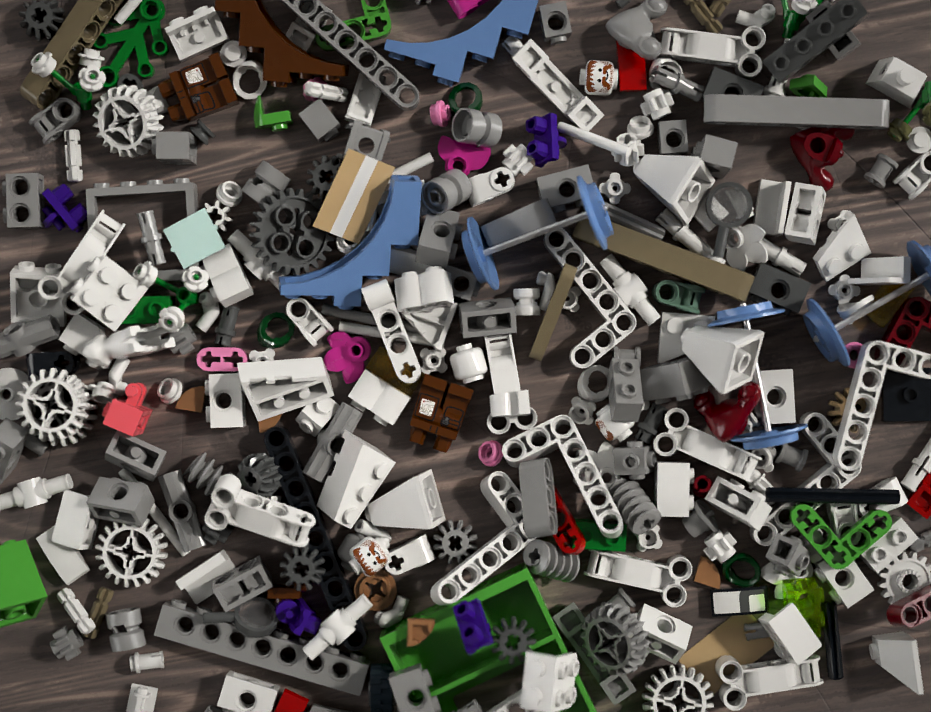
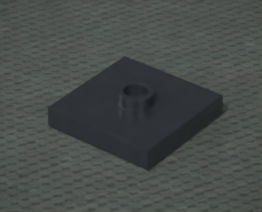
[881,368,931,422]

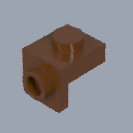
[267,569,307,603]

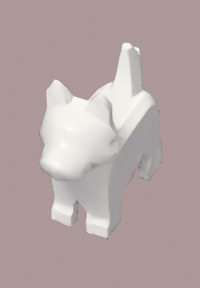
[83,323,176,368]

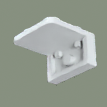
[520,651,579,712]

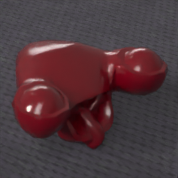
[790,127,855,192]
[694,381,762,443]

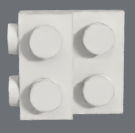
[70,255,148,332]
[10,261,67,327]

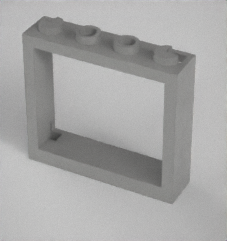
[86,178,202,282]

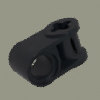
[26,351,81,381]

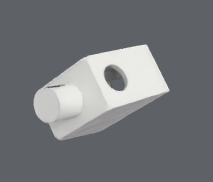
[866,57,927,108]

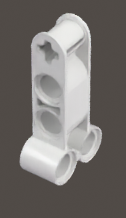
[659,26,766,80]
[38,209,126,315]
[361,279,421,383]
[484,333,537,434]
[653,408,763,483]
[204,474,316,547]
[583,550,692,607]
[715,655,824,711]

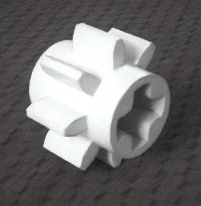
[640,88,674,121]
[611,133,645,166]
[502,143,534,176]
[205,200,233,232]
[703,529,737,563]

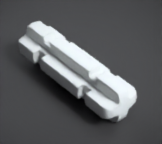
[304,81,348,102]
[64,129,83,182]
[57,587,96,635]

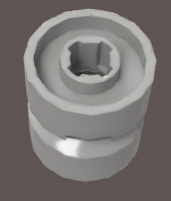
[451,107,503,148]
[241,160,291,204]
[421,169,472,214]
[105,607,146,652]

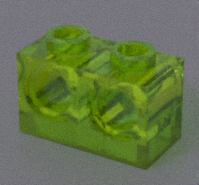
[782,577,825,638]

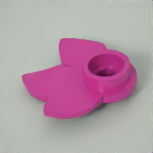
[438,135,491,176]
[323,331,371,384]

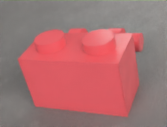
[102,383,153,437]

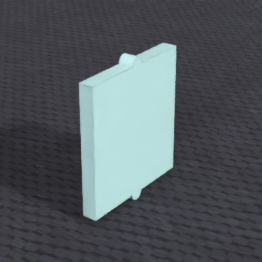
[163,208,226,269]

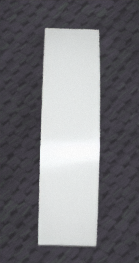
[512,39,604,131]

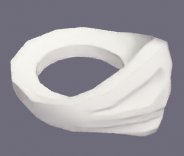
[649,57,683,95]
[233,60,268,99]
[837,295,875,324]
[577,365,609,403]

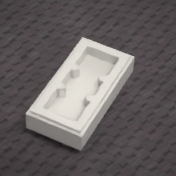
[345,73,386,127]

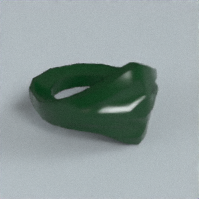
[448,82,483,116]
[257,312,295,349]
[722,553,761,587]

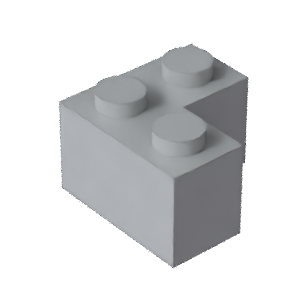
[640,357,712,404]

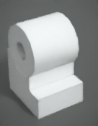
[489,390,530,418]

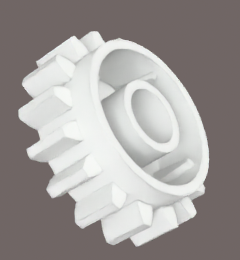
[877,551,931,606]

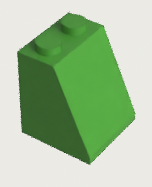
[0,539,47,628]

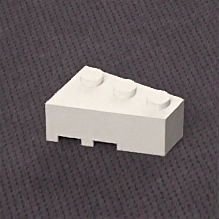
[237,357,334,422]
[316,430,396,529]

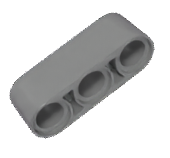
[480,198,557,248]
[519,458,558,539]

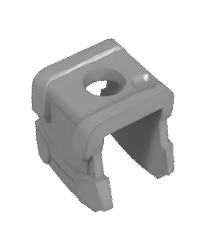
[336,120,391,161]

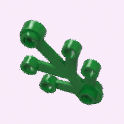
[93,0,169,89]

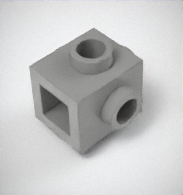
[613,440,656,480]
[765,533,811,577]

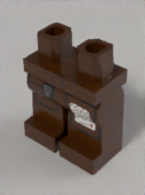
[158,52,240,122]
[409,374,474,453]

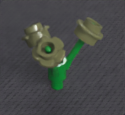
[887,81,931,142]

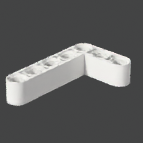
[543,228,637,368]
[832,341,931,471]
[750,412,862,546]
[502,415,624,539]
[430,471,536,606]

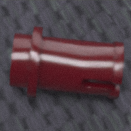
[692,475,713,498]

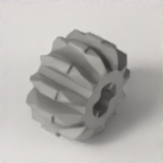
[433,519,478,565]

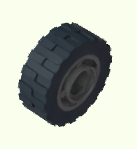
[368,663,396,712]

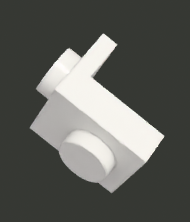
[295,398,340,437]

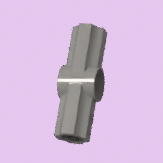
[0,315,61,359]
[302,402,363,483]
[158,469,207,553]

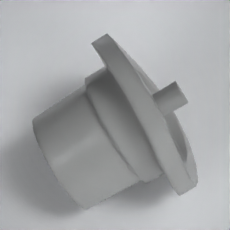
[682,500,719,538]

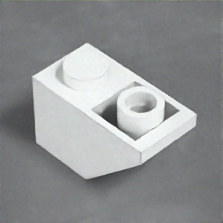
[58,313,112,370]

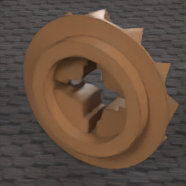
[354,569,397,611]

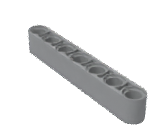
[280,0,420,111]
[704,94,890,129]

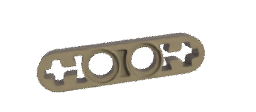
[528,263,578,362]

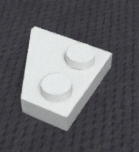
[813,210,871,282]
[399,302,458,353]
[657,312,716,363]

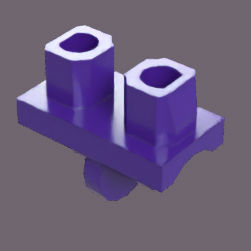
[526,113,567,168]
[42,184,87,233]
[275,598,322,636]
[453,598,494,655]

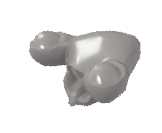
[605,0,668,60]

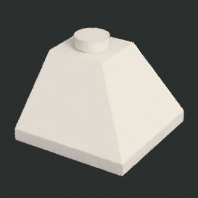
[869,631,924,695]

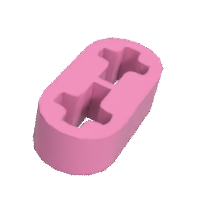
[196,347,249,372]

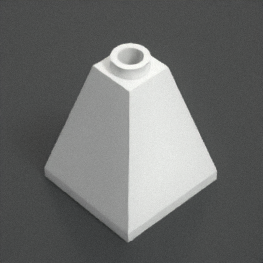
[633,154,715,226]
[681,326,765,395]
[365,469,446,529]

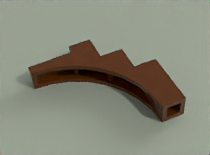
[215,0,349,88]

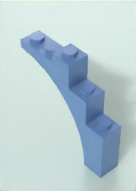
[384,0,539,86]
[278,175,422,310]

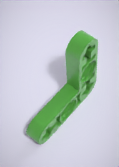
[316,0,392,52]
[789,503,892,570]

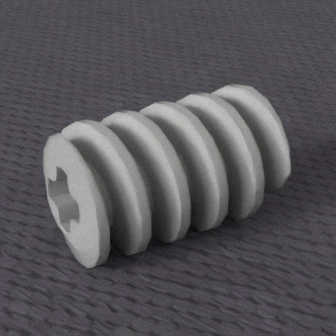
[182,452,240,496]
[608,478,661,535]
[523,539,580,583]

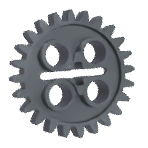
[249,188,335,276]

